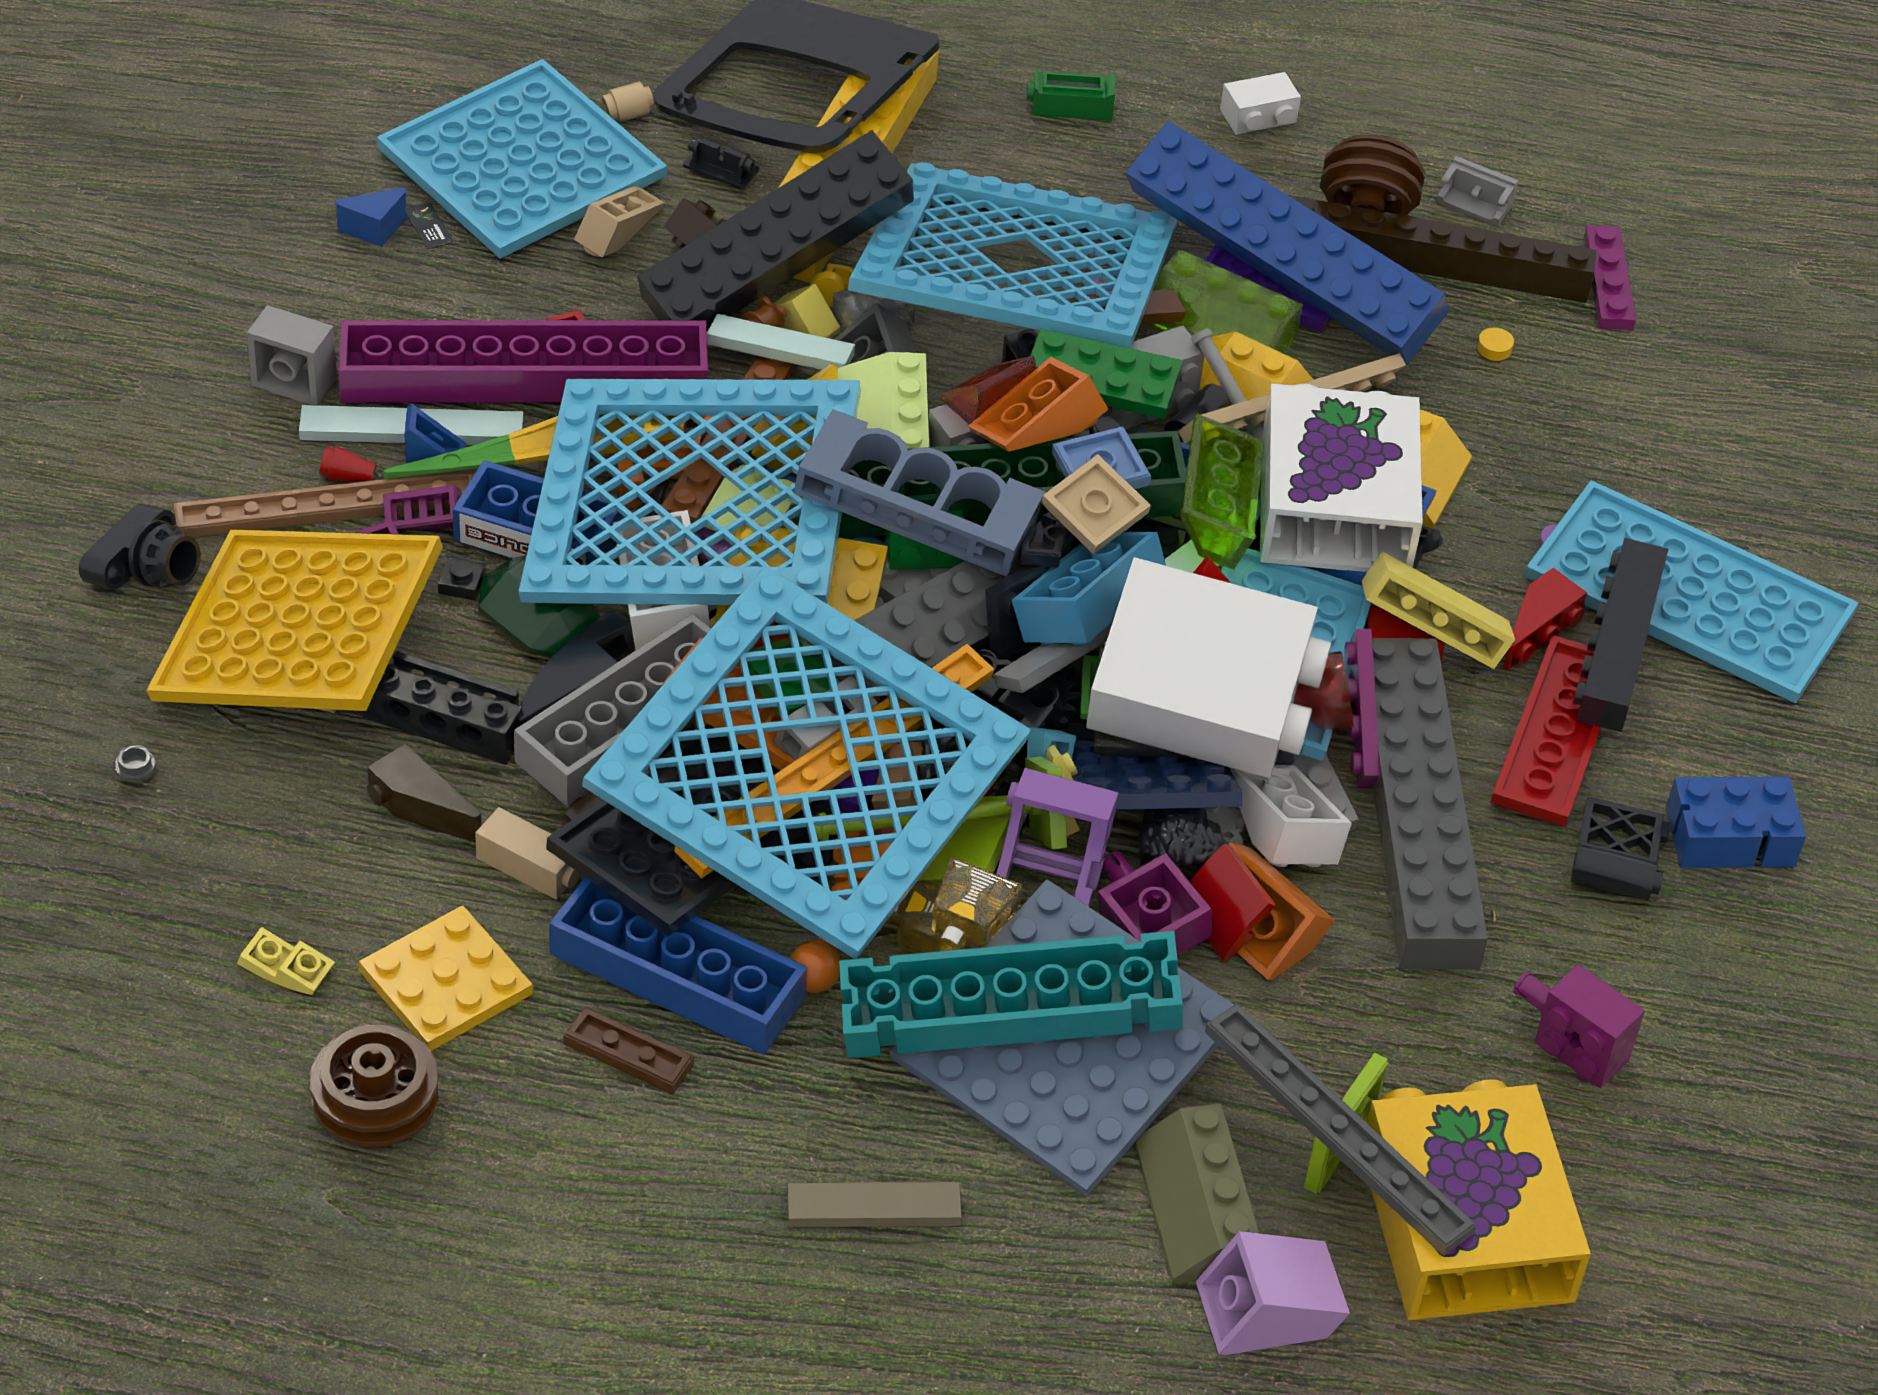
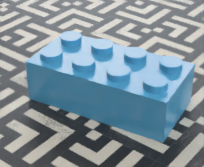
[1012,532,1166,647]

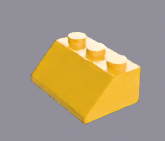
[1420,409,1472,529]

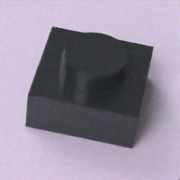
[438,557,485,601]

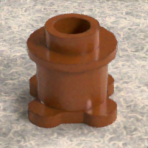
[742,296,787,329]

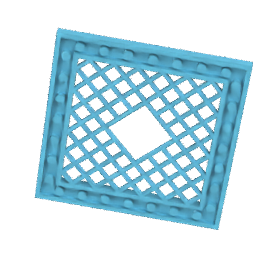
[848,162,1178,348]
[518,379,861,605]
[582,566,1031,959]

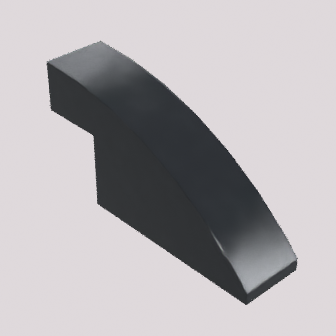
[517,611,636,727]

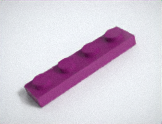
[1584,225,1636,330]
[1344,629,1380,788]

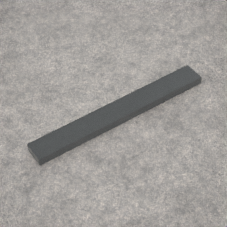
[1205,1003,1477,1256]

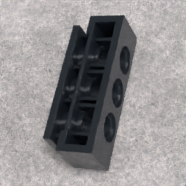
[363,651,522,765]

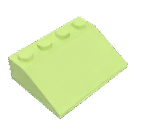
[838,352,929,449]

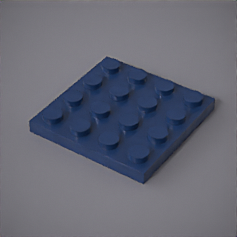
[1072,740,1242,810]

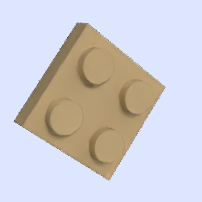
[1041,454,1151,555]

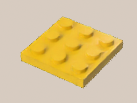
[359,905,533,1051]

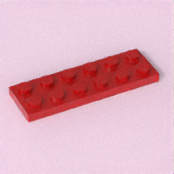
[1490,635,1601,827]

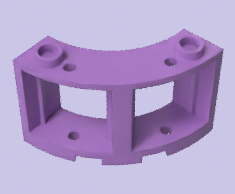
[978,768,1119,937]

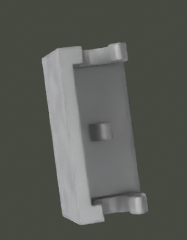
[1436,156,1518,227]

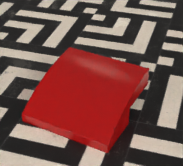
[1190,844,1277,962]

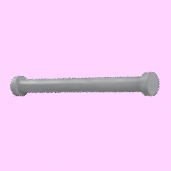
[1191,328,1263,455]

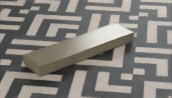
[787,1182,962,1227]

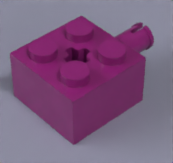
[1098,851,1212,956]
[1513,964,1645,1089]

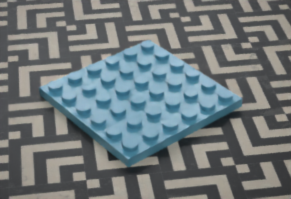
[376,59,667,259]

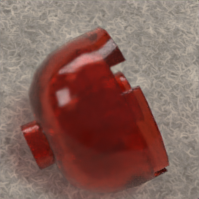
[1293,651,1354,730]

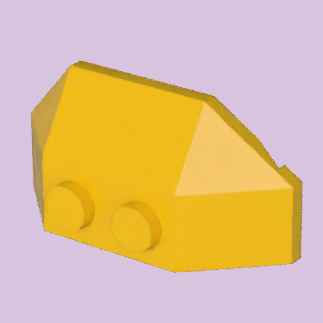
[1199,331,1314,400]

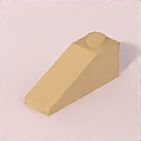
[574,186,664,258]

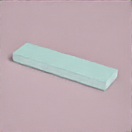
[707,314,855,370]

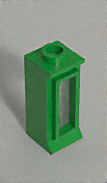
[1026,68,1115,121]

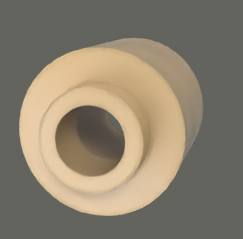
[601,81,654,123]

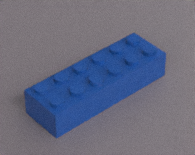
[549,877,807,1055]

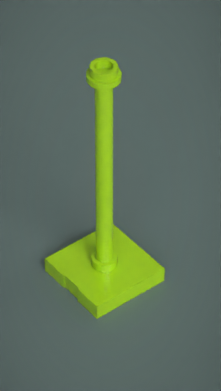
[813,756,1067,849]

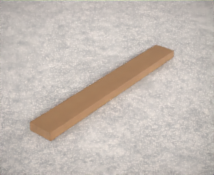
[174,469,475,537]

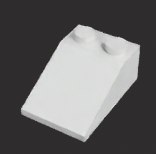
[1229,765,1352,867]

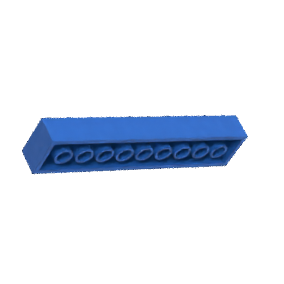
[1126,121,1449,366]

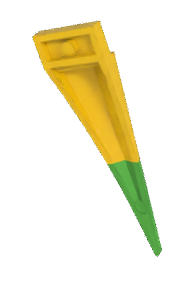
[383,415,683,479]

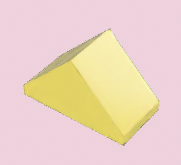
[774,283,840,339]

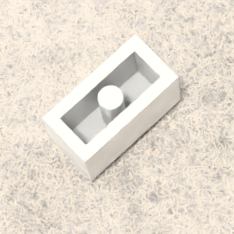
[1220,72,1301,135]

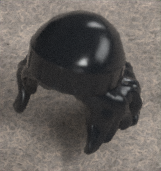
[1138,808,1227,867]

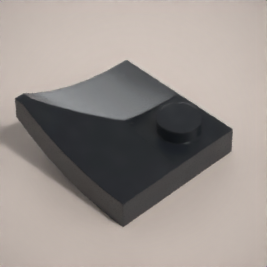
[985,565,1049,660]

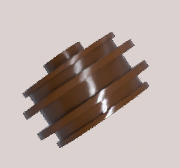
[1320,135,1426,215]
[310,1024,439,1148]

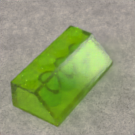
[1153,249,1303,353]
[1181,414,1264,570]

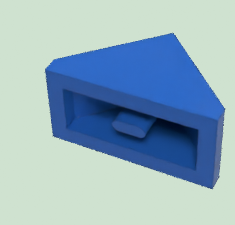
[335,187,407,247]
[404,404,466,472]

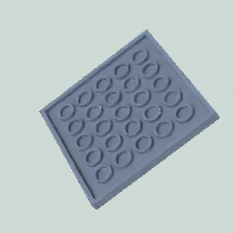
[890,879,1234,1197]

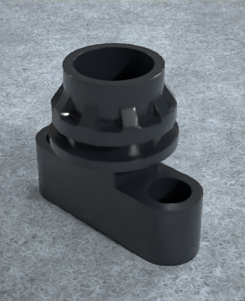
[79,504,201,590]

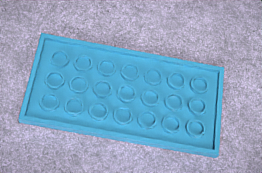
[1524,480,1859,704]

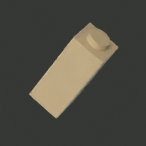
[475,807,581,900]

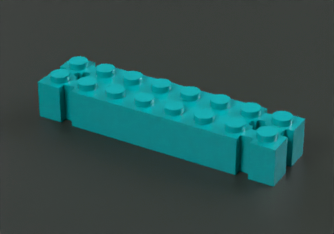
[839,931,1183,1058]

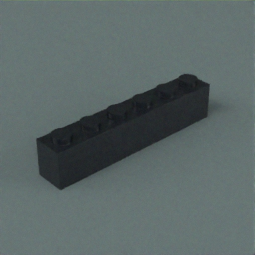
[1573,538,1668,732]

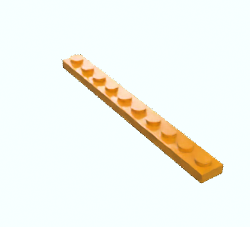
[674,644,994,878]

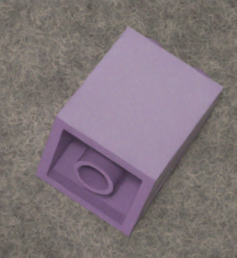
[1195,1231,1350,1355]

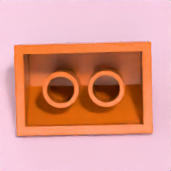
[1228,842,1335,981]

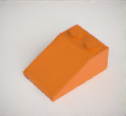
[968,357,1108,452]

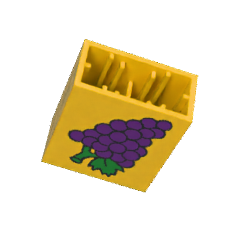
[1367,1079,1591,1321]

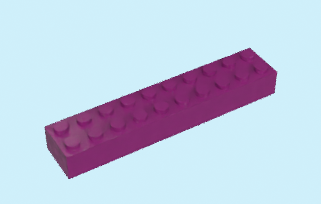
[339,320,708,403]

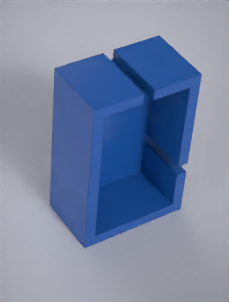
[1666,776,1806,868]

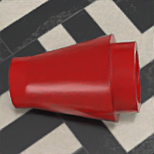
[319,445,377,482]

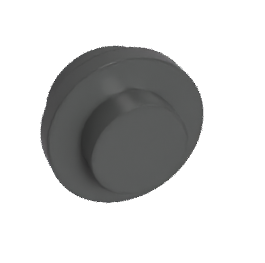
[115,745,156,783]

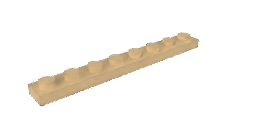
[1178,353,1406,444]

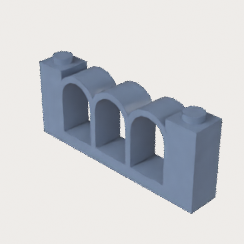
[794,409,1045,577]

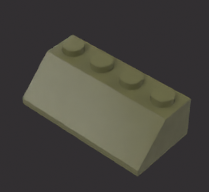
[1134,1103,1260,1284]

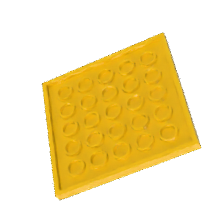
[146,530,443,711]

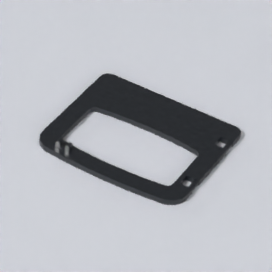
[654,0,940,153]

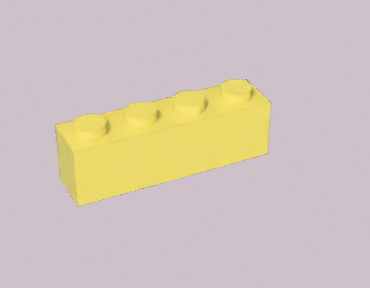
[1361,551,1515,669]

